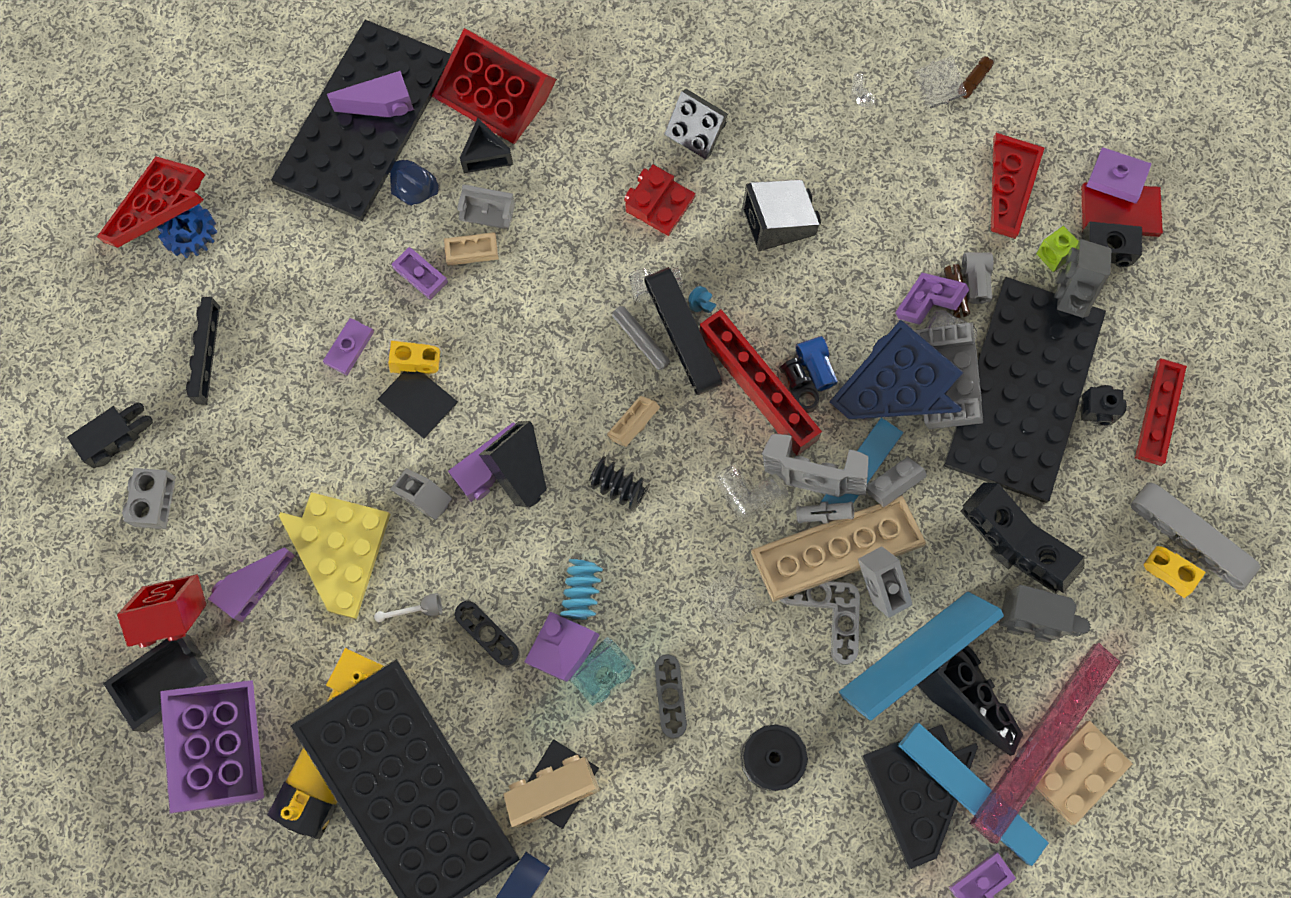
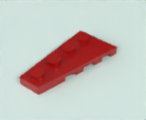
[991,133,1045,239]

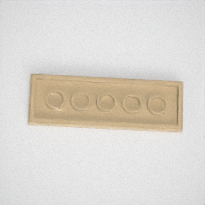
[751,495,926,602]

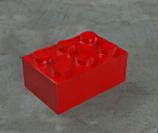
[117,574,206,648]

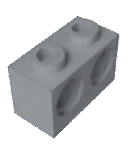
[123,468,176,529]

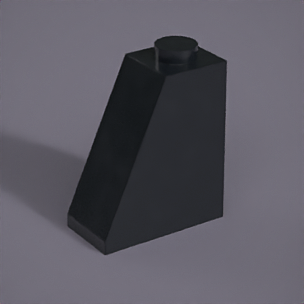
[479,421,547,508]

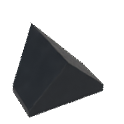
[460,118,513,174]

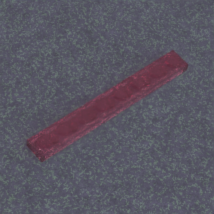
[969,643,1120,844]

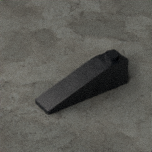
[917,645,1023,756]

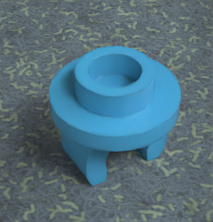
[688,286,716,313]

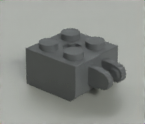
[1054,239,1111,318]
[999,584,1091,643]

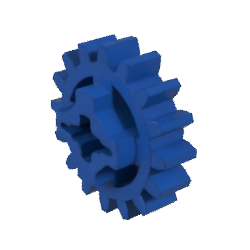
[157,204,217,258]

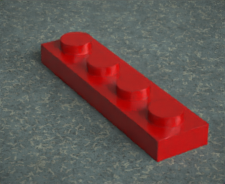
[1135,358,1187,466]

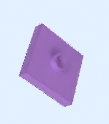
[1086,147,1152,203]

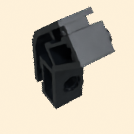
[960,482,1085,594]

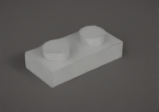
[866,457,927,507]

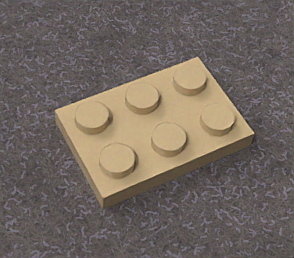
[1029,721,1133,825]

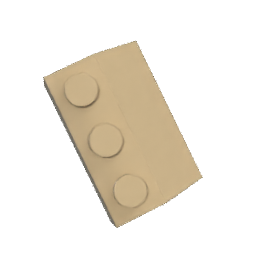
[503,755,600,828]

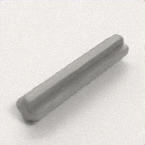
[612,306,670,370]

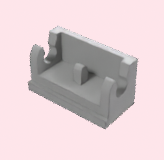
[457,184,515,230]

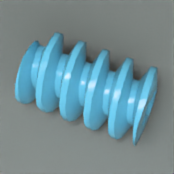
[560,559,603,620]

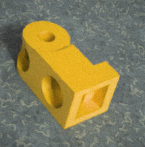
[388,340,440,374]
[1143,546,1206,598]

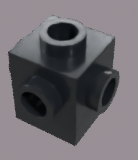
[1081,385,1127,426]

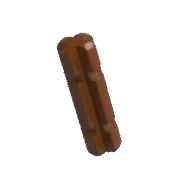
[958,56,994,99]

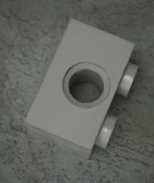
[858,546,913,618]

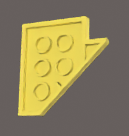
[279,492,391,619]

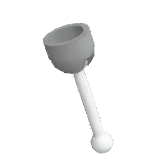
[374,593,443,622]

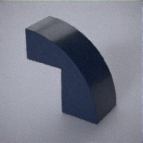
[496,852,550,898]

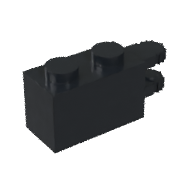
[67,403,153,469]

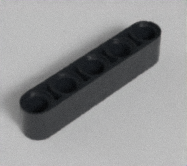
[644,267,722,395]

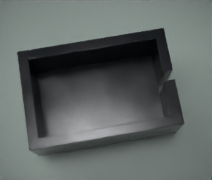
[103,634,219,733]

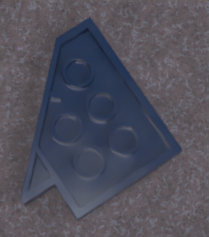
[829,320,964,420]

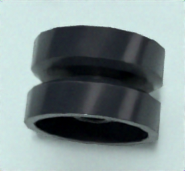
[740,724,808,791]

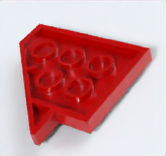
[97,156,206,248]

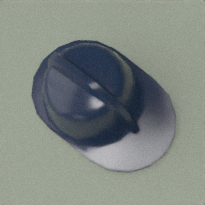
[390,160,439,206]

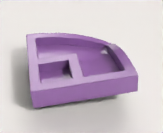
[524,612,600,682]

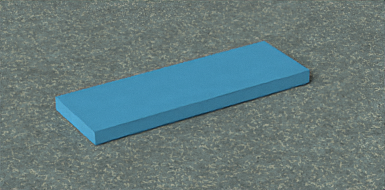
[838,591,1004,721]

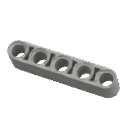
[1130,482,1261,590]

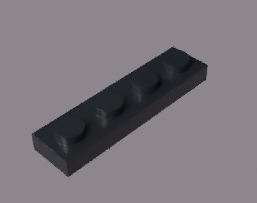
[186,297,220,405]

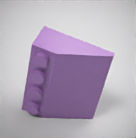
[160,680,264,814]

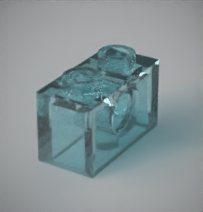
[569,637,636,706]

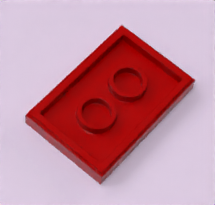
[1081,182,1163,237]

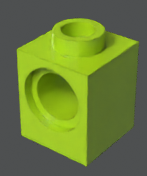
[1036,225,1079,272]

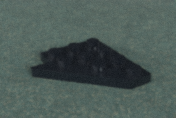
[861,724,978,870]

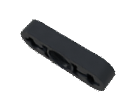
[455,601,520,667]

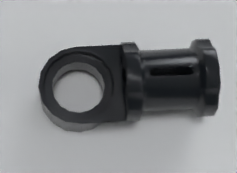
[779,358,819,413]

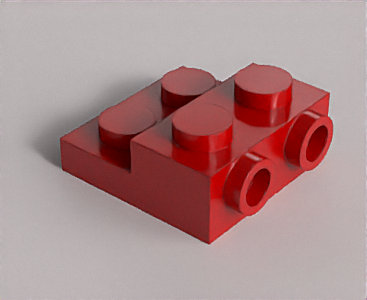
[624,164,696,236]

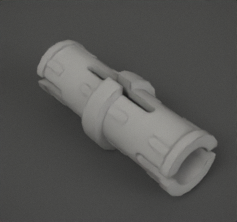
[796,501,854,524]

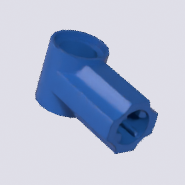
[795,336,838,391]

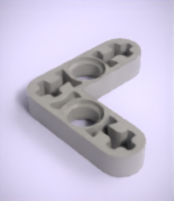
[780,581,860,665]

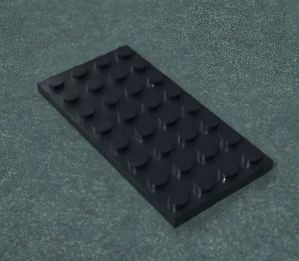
[271,19,451,221]
[943,277,1106,503]
[290,658,520,898]

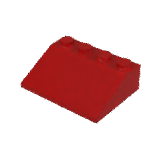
[432,28,557,144]

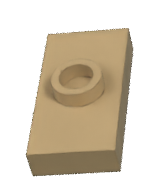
[444,232,499,266]
[607,396,660,447]

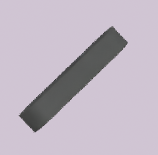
[655,654,687,739]

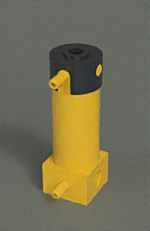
[267,648,383,839]

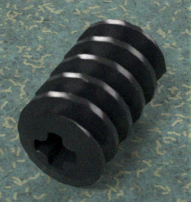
[589,456,650,511]

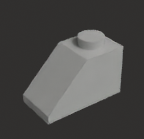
[390,468,452,520]

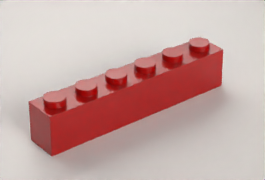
[699,309,822,456]

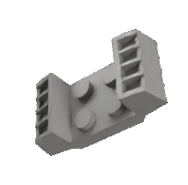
[916,322,983,429]
[762,434,868,497]

